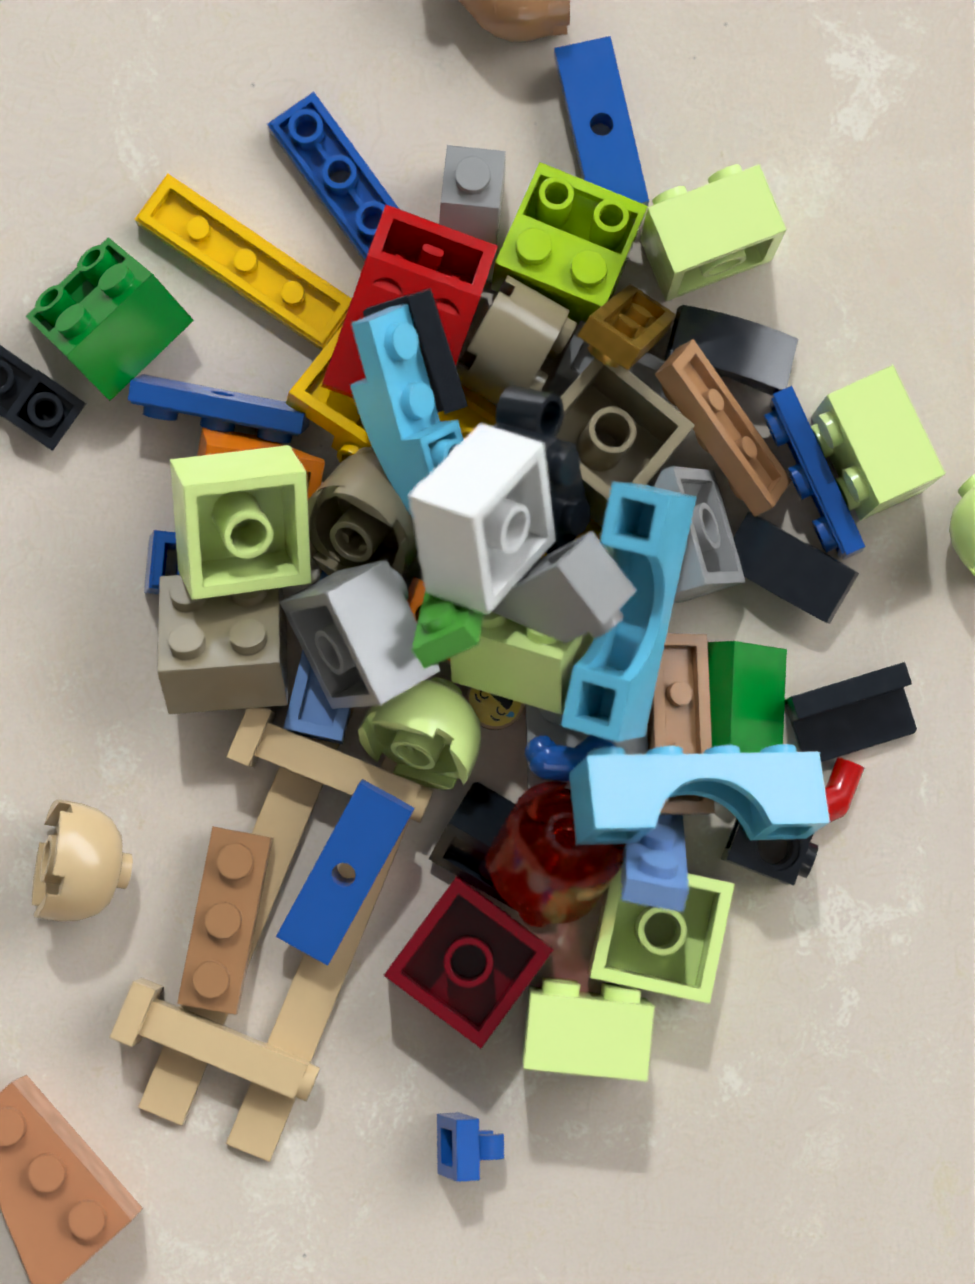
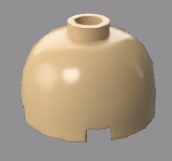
[32,799,133,921]

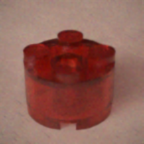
[485,781,626,928]

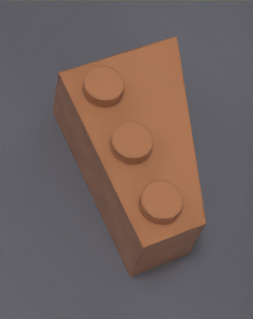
[0,1074,143,1284]

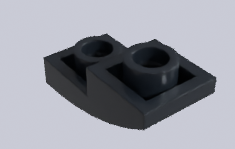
[664,305,798,396]
[0,345,86,451]
[733,511,859,624]

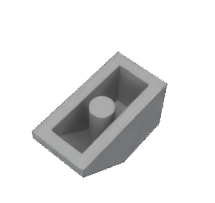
[439,145,505,283]
[492,531,637,643]

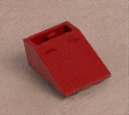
[321,204,498,413]

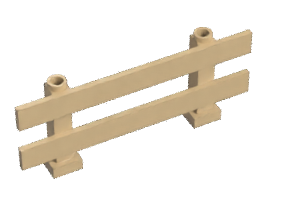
[109,707,434,1162]

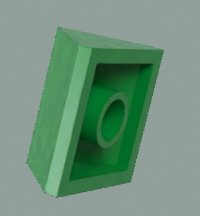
[707,641,787,753]

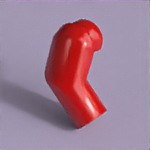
[825,757,865,822]

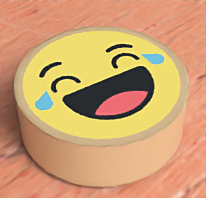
[466,687,524,730]

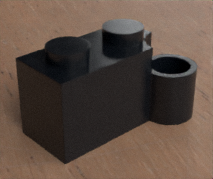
[493,385,591,554]

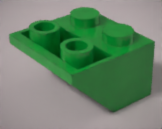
[25,237,194,401]

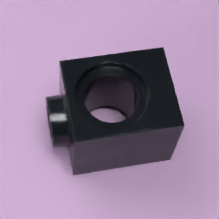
[721,818,818,886]

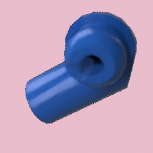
[524,735,618,782]

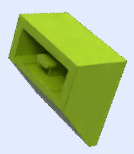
[491,162,648,325]

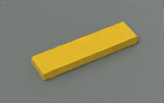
[134,173,352,351]

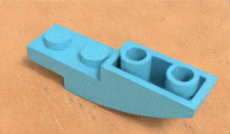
[350,304,464,518]

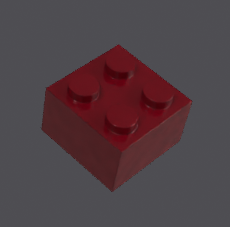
[383,876,554,1049]

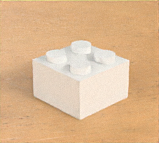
[409,424,556,615]

